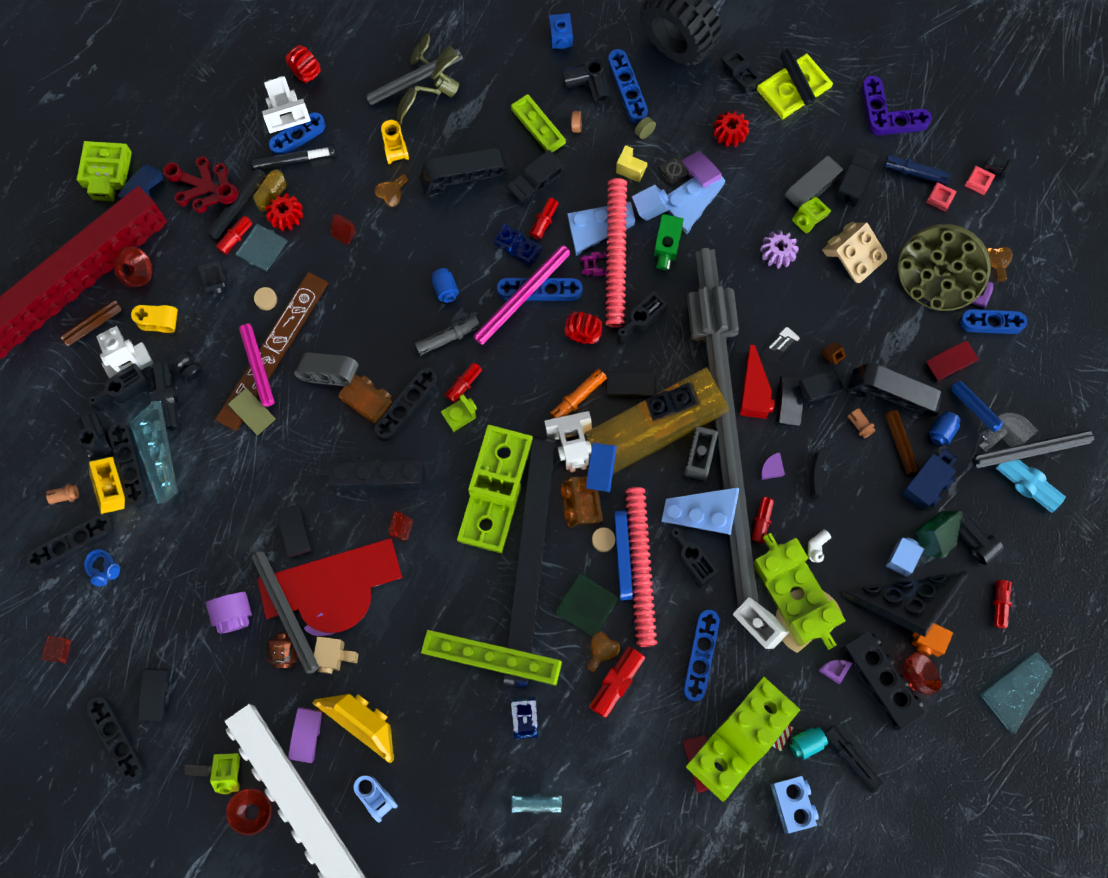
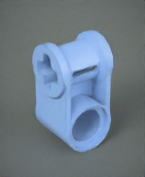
[354,775,398,823]

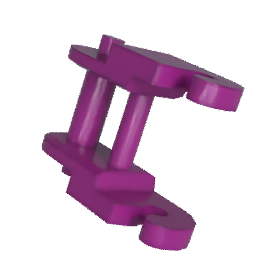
[580,252,608,277]

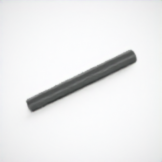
[366,49,463,105]

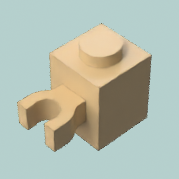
[314,636,359,674]

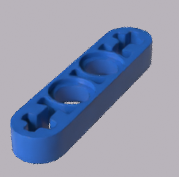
[608,49,648,124]
[497,278,583,301]
[614,510,632,601]
[683,610,720,702]

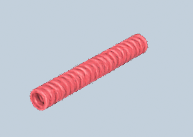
[605,178,627,327]
[625,487,657,647]

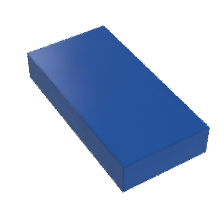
[586,443,617,492]

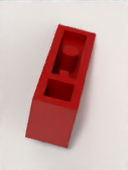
[739,345,775,419]

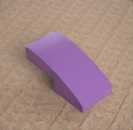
[680,151,722,188]
[288,707,322,763]

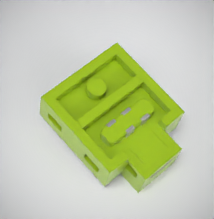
[77,141,132,201]

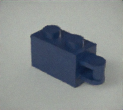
[901,448,958,511]

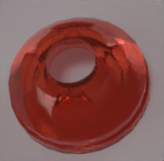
[114,247,152,287]
[904,652,942,695]
[226,789,272,835]

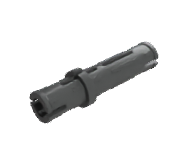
[415,315,481,356]

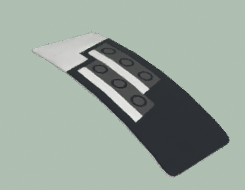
[760,327,800,366]

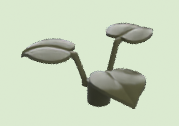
[397,33,459,125]

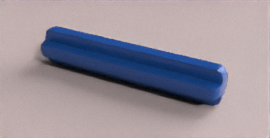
[952,381,1003,432]

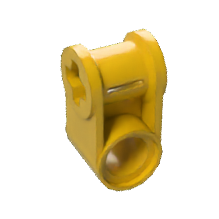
[381,120,409,164]
[131,305,178,333]

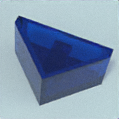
[511,697,538,739]

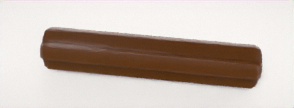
[60,300,122,346]
[885,410,919,475]

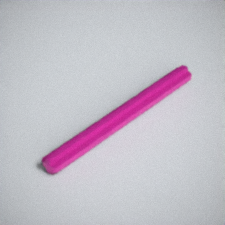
[474,245,570,344]

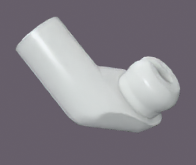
[808,529,831,563]

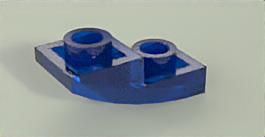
[493,224,543,266]

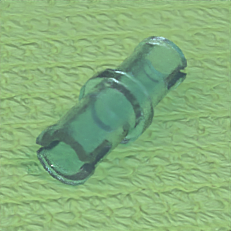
[512,794,562,814]

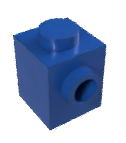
[549,13,573,49]

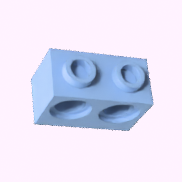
[770,776,818,833]

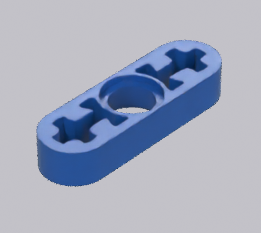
[269,112,326,155]
[960,309,1027,334]

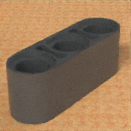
[785,156,845,209]
[294,352,359,386]

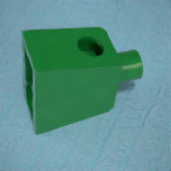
[654,214,684,270]

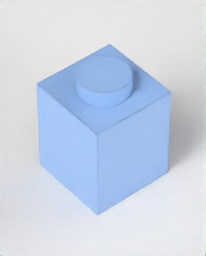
[632,185,669,221]
[885,538,924,577]

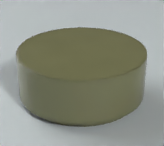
[635,117,656,139]

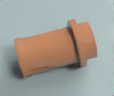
[848,408,876,438]
[46,484,79,504]

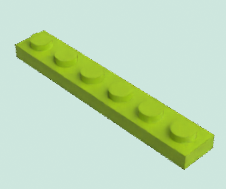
[421,630,562,685]

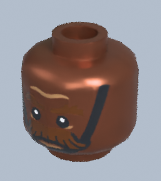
[267,633,298,668]

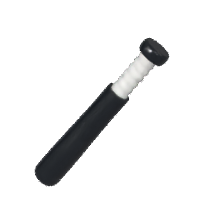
[250,144,336,171]

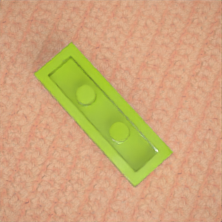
[511,94,566,152]

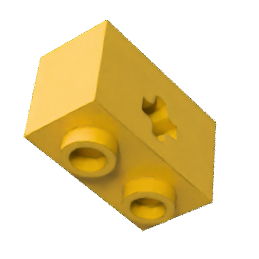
[89,457,125,514]

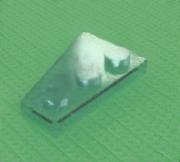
[981,652,1053,734]

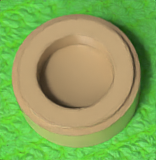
[254,287,277,311]
[592,528,615,552]

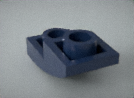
[118,164,164,200]

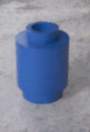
[431,268,459,303]
[929,411,961,446]

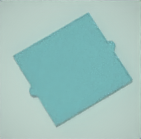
[236,224,287,272]

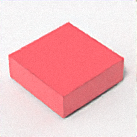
[965,166,995,195]
[926,182,957,212]

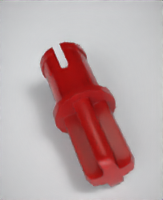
[529,198,558,240]
[215,216,252,255]
[444,363,482,403]
[751,497,774,544]
[992,580,1012,628]

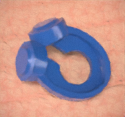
[84,549,120,587]

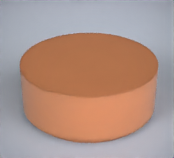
[571,111,582,133]

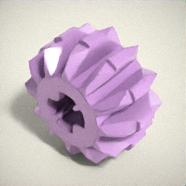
[760,230,799,269]

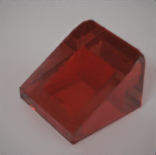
[331,213,357,245]
[388,511,413,541]
[41,636,71,664]

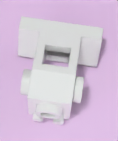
[262,76,311,133]
[96,326,153,378]
[544,411,592,472]

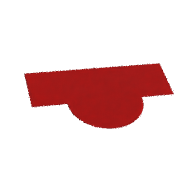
[257,538,402,633]

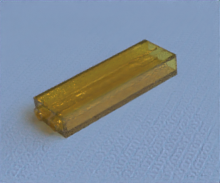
[585,367,730,474]

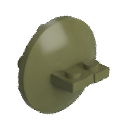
[898,224,991,311]

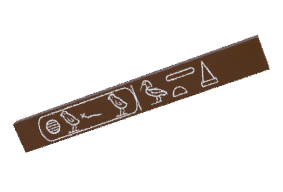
[215,272,328,432]

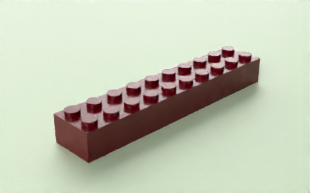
[0,185,167,359]

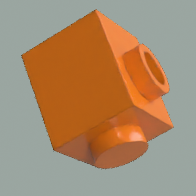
[911,624,953,657]

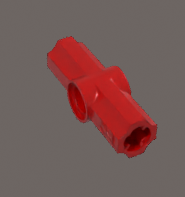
[589,646,645,718]

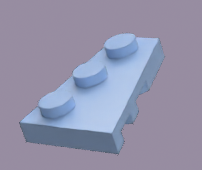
[666,176,725,235]
[567,202,635,256]
[662,488,739,535]

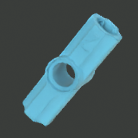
[996,459,1066,513]

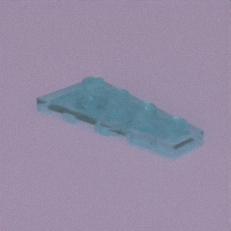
[130,401,178,504]

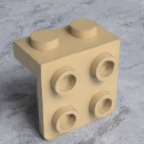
[822,222,887,283]

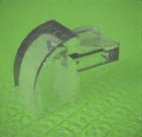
[979,413,1038,452]

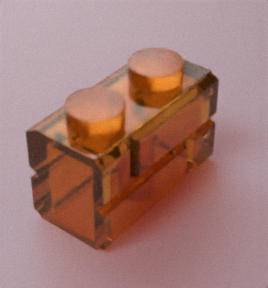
[339,374,392,424]

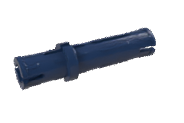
[884,154,951,186]

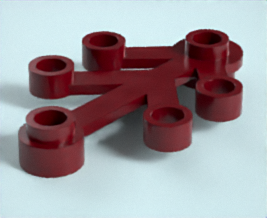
[163,156,238,213]

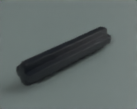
[780,49,816,106]

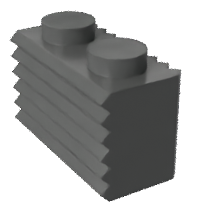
[684,426,718,481]

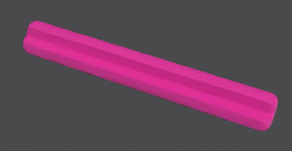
[239,324,274,407]

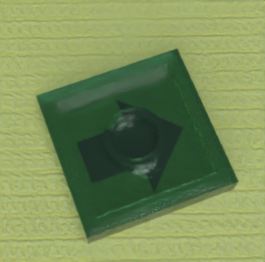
[555,574,620,639]

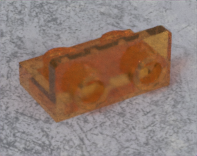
[561,477,603,528]

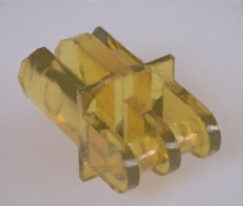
[253,169,287,212]

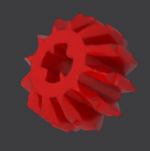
[285,45,321,83]
[713,110,749,148]
[266,193,303,231]
[565,311,602,344]

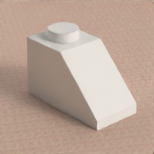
[733,597,790,649]

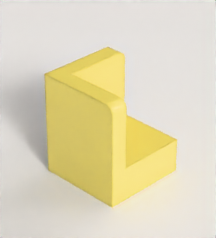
[616,145,647,182]

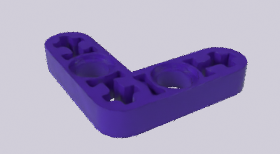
[861,76,932,135]

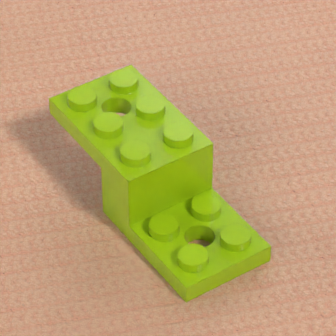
[457,425,533,554]
[686,677,800,802]

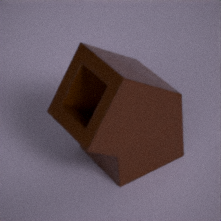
[821,341,846,365]

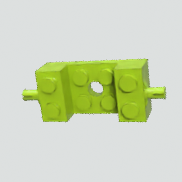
[754,533,846,650]

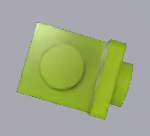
[792,197,831,234]
[441,394,477,432]
[210,753,240,794]

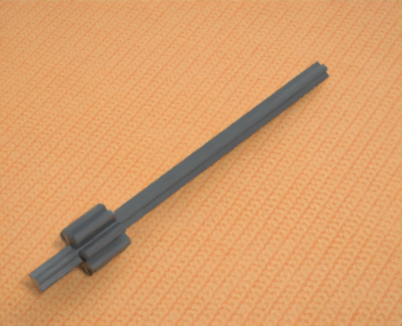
[687,248,759,606]

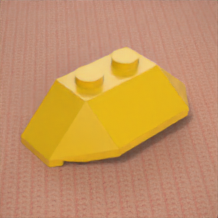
[313,694,394,763]

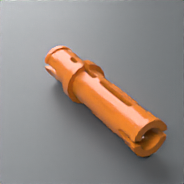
[549,369,607,419]

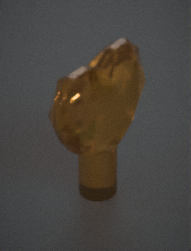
[375,174,408,206]
[987,247,1013,282]
[586,632,620,672]

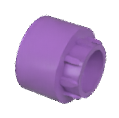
[206,592,252,634]

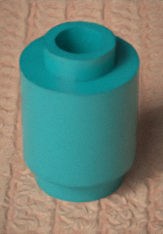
[790,727,828,760]

